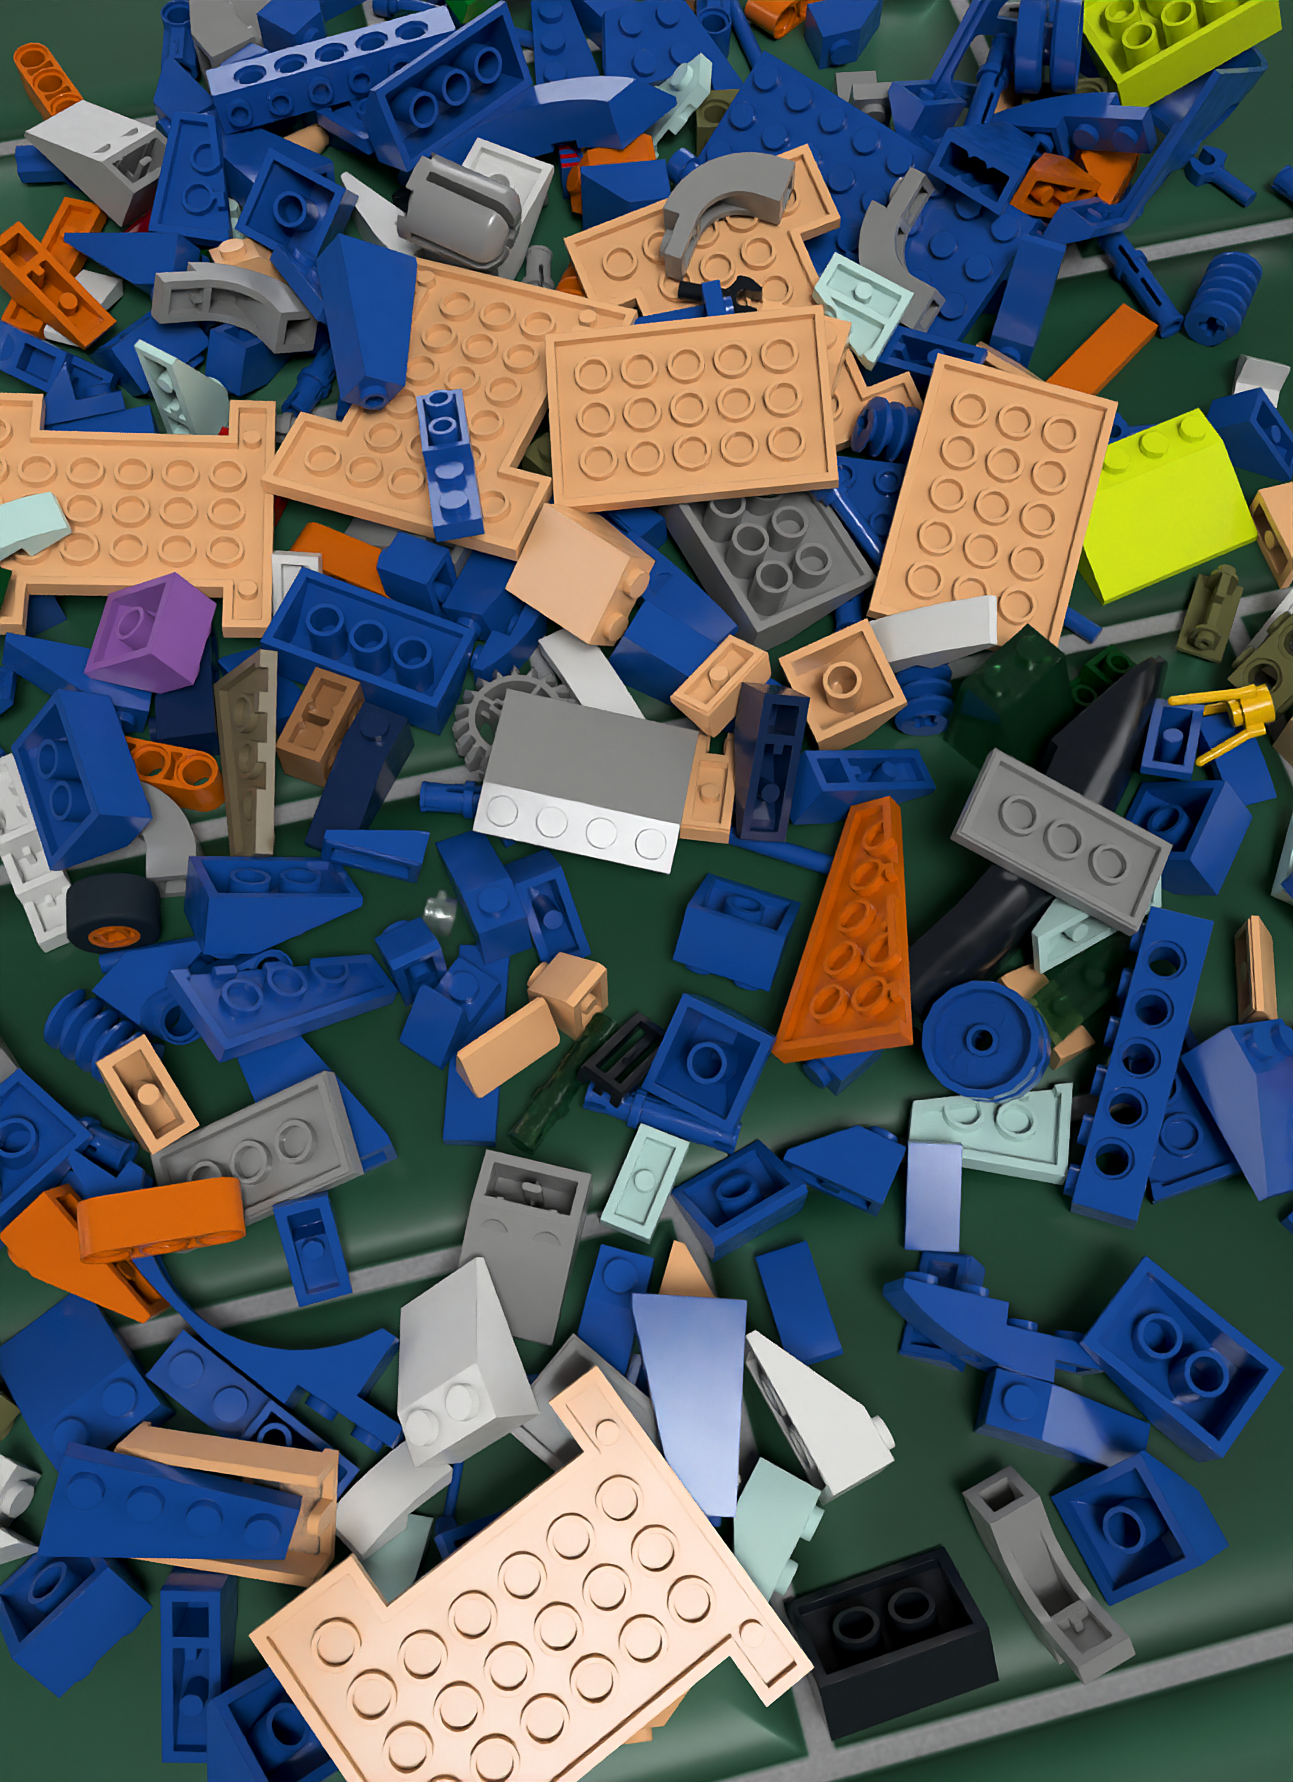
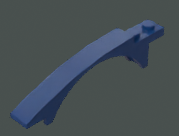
[67,1150,405,1453]

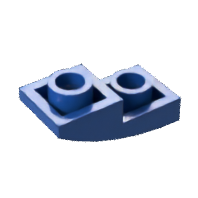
[470,603,548,691]
[1198,712,1277,806]
[756,1240,844,1366]

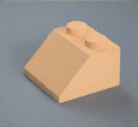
[778,618,908,750]

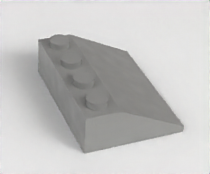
[658,491,876,651]
[472,688,699,875]

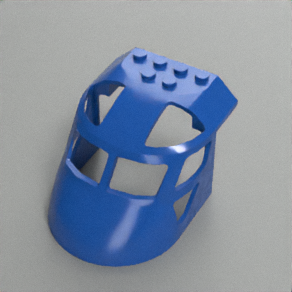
[888,0,1268,244]

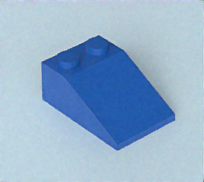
[184,856,363,959]
[1180,1018,1293,1201]
[0,1068,94,1250]
[1079,1256,1284,1463]
[0,1293,177,1473]

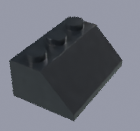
[783,1547,999,1741]

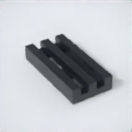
[576,1011,666,1109]

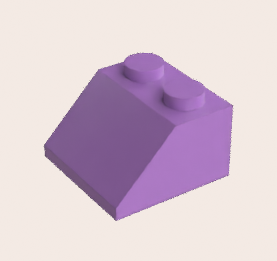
[84,572,217,694]

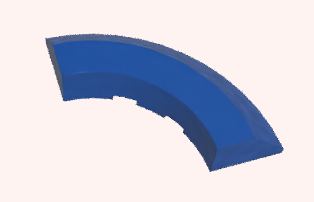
[397,76,677,186]

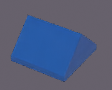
[671,1140,809,1264]

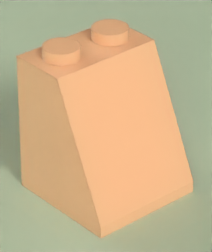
[505,503,655,646]

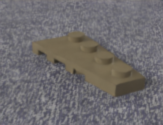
[213,649,278,857]

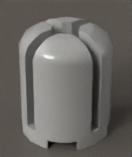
[397,152,522,273]

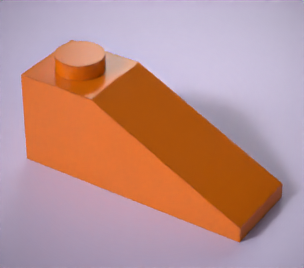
[1009,152,1101,218]
[0,221,117,351]
[0,1183,171,1323]

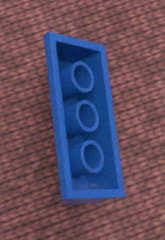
[363,0,533,172]
[260,566,476,735]

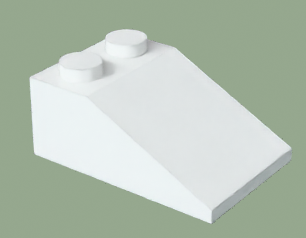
[423,137,554,280]
[397,1257,540,1468]
[744,1330,895,1506]

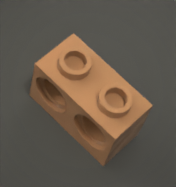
[276,667,365,788]

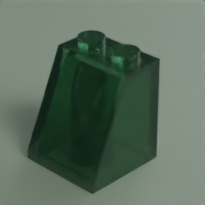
[943,623,1076,771]

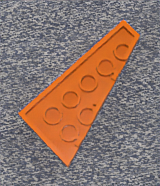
[771,796,913,1064]

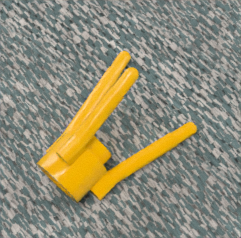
[1167,684,1275,767]

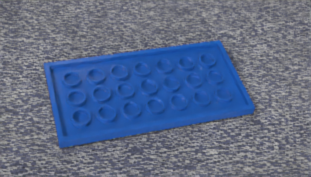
[698,50,1040,342]

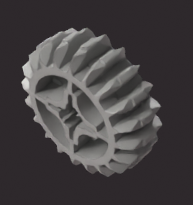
[452,665,577,781]

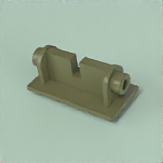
[1175,564,1244,664]

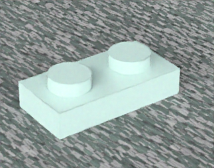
[600,1123,690,1244]

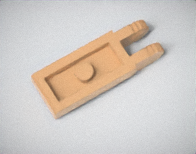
[679,729,735,844]

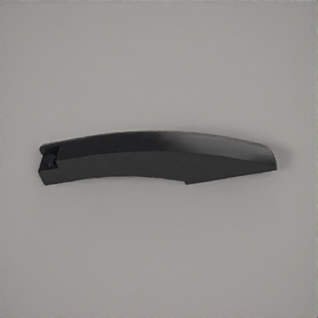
[908,655,1168,1033]

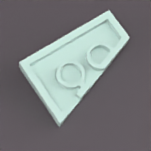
[905,1082,1073,1185]

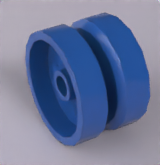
[1013,0,1084,95]
[922,981,1051,1104]

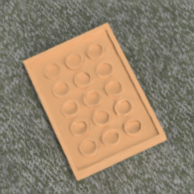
[544,304,839,513]
[866,353,1118,666]

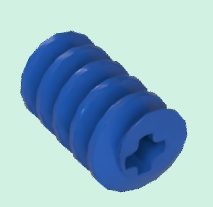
[1184,252,1263,347]
[851,396,921,464]
[894,662,955,736]
[43,989,165,1083]

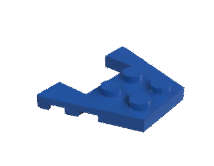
[601,0,743,90]

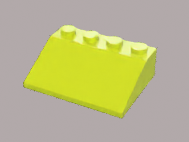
[1082,0,1282,107]
[1077,408,1259,606]

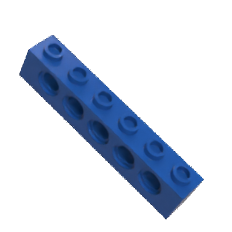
[206,5,456,135]
[1063,906,1214,1231]

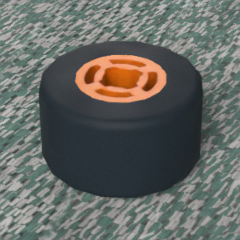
[66,873,161,954]

